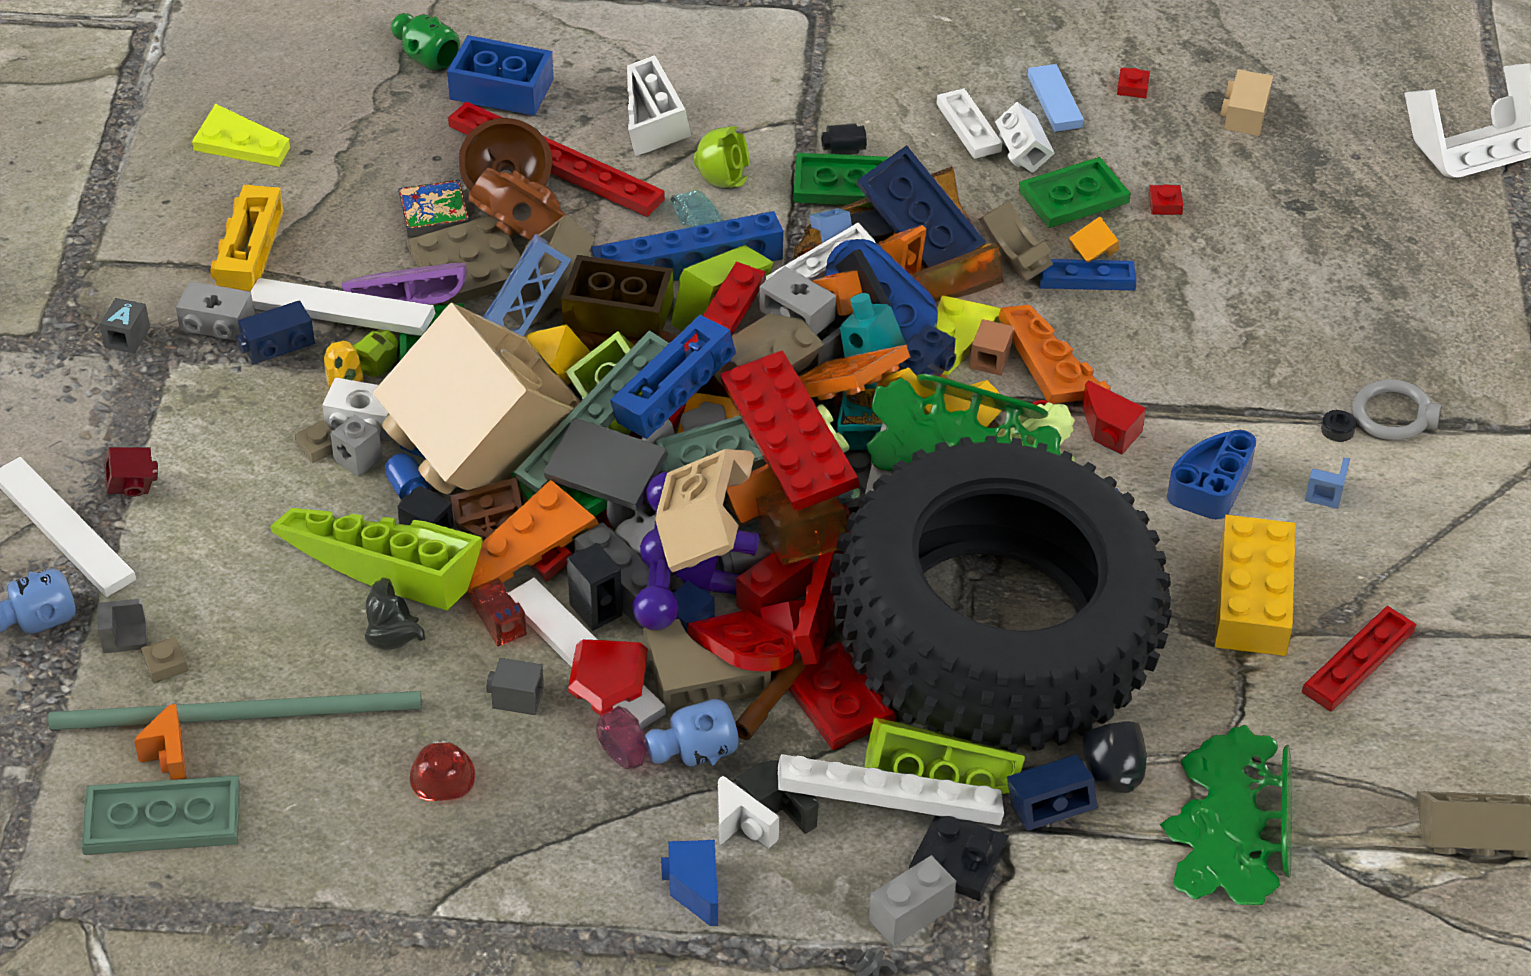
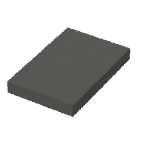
[543,417,668,511]

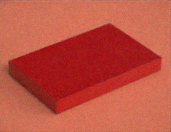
[778,642,896,751]

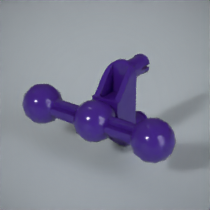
[633,472,759,630]

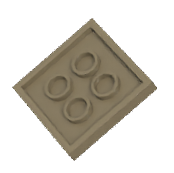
[408,216,521,305]

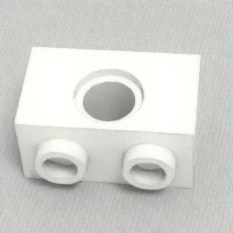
[322,377,391,440]

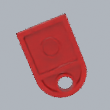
[687,610,795,672]

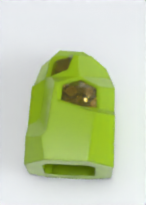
[353,329,398,377]

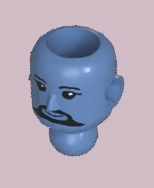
[0,569,76,634]
[644,699,739,767]

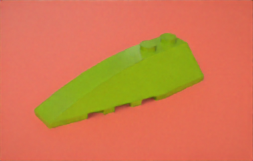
[270,507,483,611]

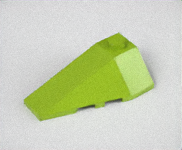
[865,717,1025,794]

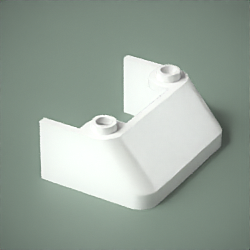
[1405,63,1531,178]

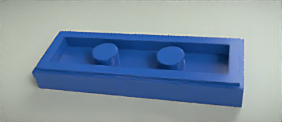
[1039,259,1136,291]

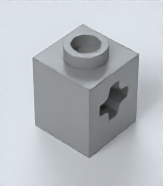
[330,414,382,477]

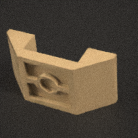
[655,449,754,572]

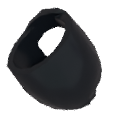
[1082,721,1147,794]

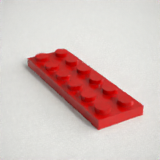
[720,350,860,512]

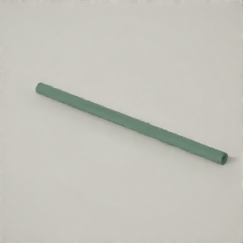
[48,691,422,730]

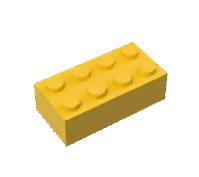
[1214,515,1296,656]

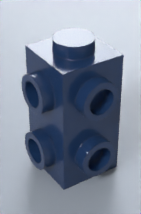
[236,300,315,364]
[892,324,956,376]

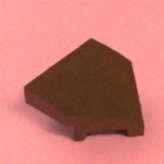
[450,477,524,540]

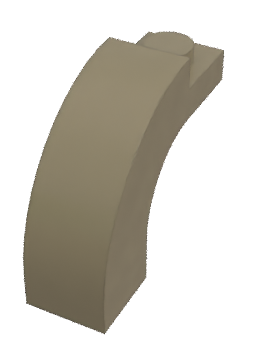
[979,201,1053,281]

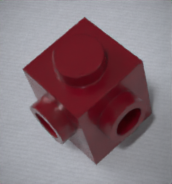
[104,447,158,497]

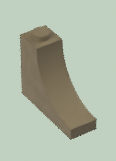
[644,619,771,714]

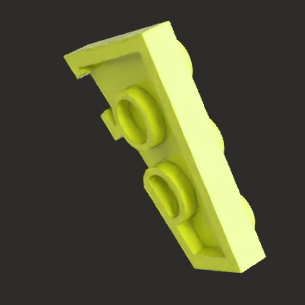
[192,104,290,167]
[935,295,1001,376]

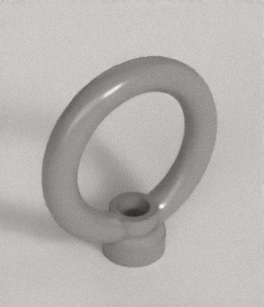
[1352,379,1442,440]

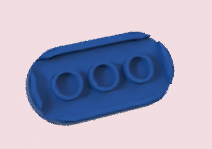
[826,239,938,345]

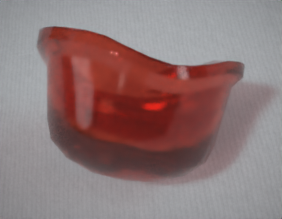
[410,741,475,801]

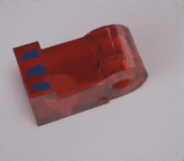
[470,578,527,647]

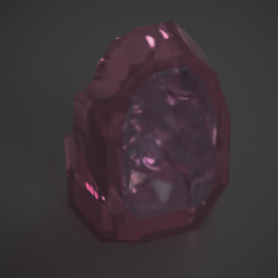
[596,706,648,769]

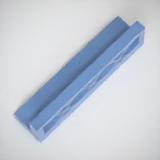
[483,234,571,336]

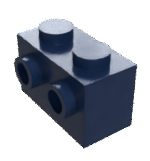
[1007,754,1098,831]

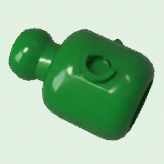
[391,13,460,71]

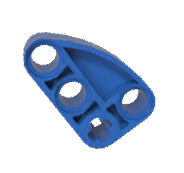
[1167,429,1257,520]

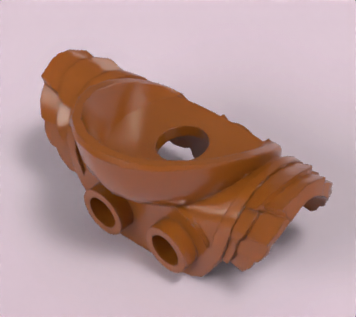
[469,168,565,241]

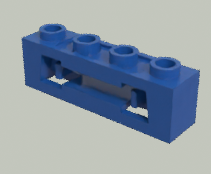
[610,315,736,439]

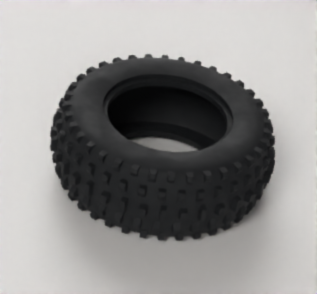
[830,436,1172,752]

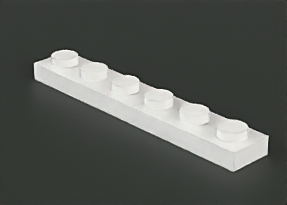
[778,754,1004,825]

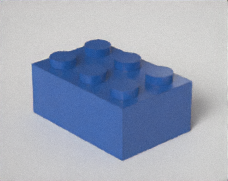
[447,35,554,116]

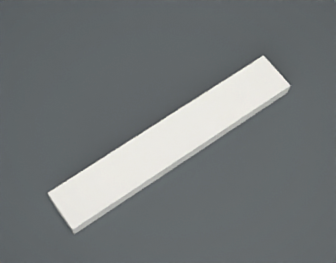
[250,278,436,336]
[0,457,136,598]
[506,578,666,732]

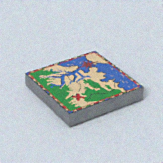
[398,180,469,237]

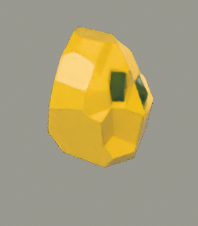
[324,340,364,389]

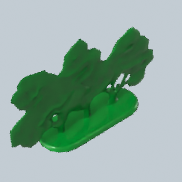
[867,374,1062,471]
[1160,725,1292,905]

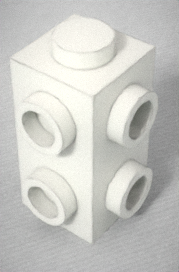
[995,102,1055,173]

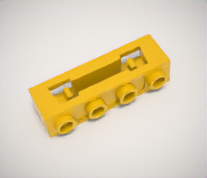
[210,185,284,292]

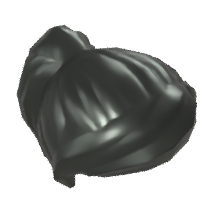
[365,577,425,650]

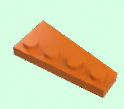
[998,305,1111,404]
[466,480,599,600]

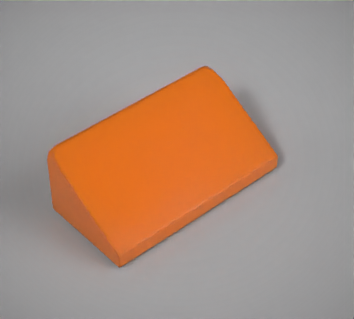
[726,464,787,523]

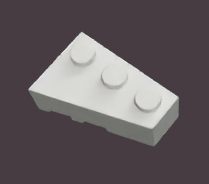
[627,55,691,157]

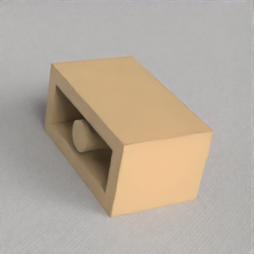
[1221,69,1273,136]

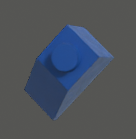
[661,840,718,926]

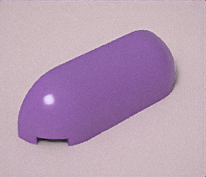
[342,263,467,304]

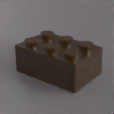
[561,255,673,339]

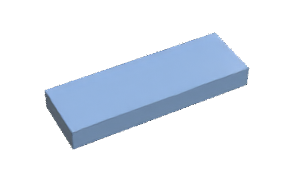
[1028,64,1084,132]

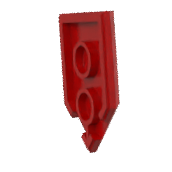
[568,639,648,716]

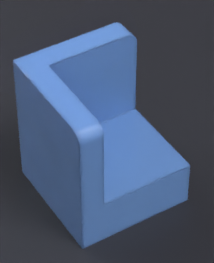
[809,208,852,243]
[1305,457,1350,509]

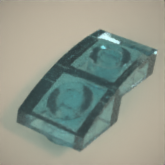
[670,190,724,227]

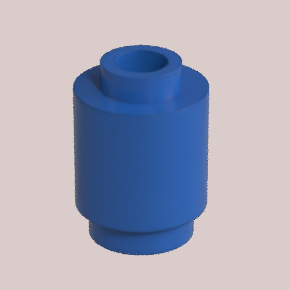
[385,453,431,500]

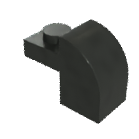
[736,760,819,834]

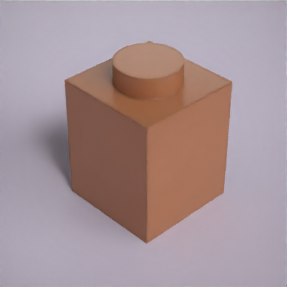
[970,319,1014,376]

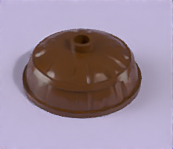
[458,118,552,191]

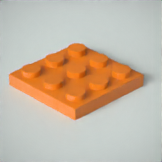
[799,345,910,401]

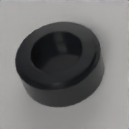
[1321,410,1356,442]

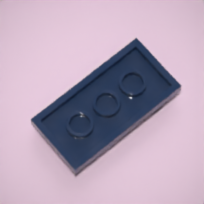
[856,145,986,281]

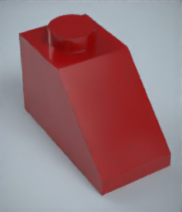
[1082,380,1146,455]

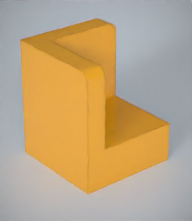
[1069,217,1119,263]

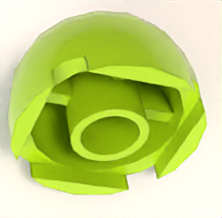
[694,126,750,188]

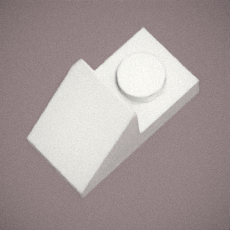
[718,776,779,849]

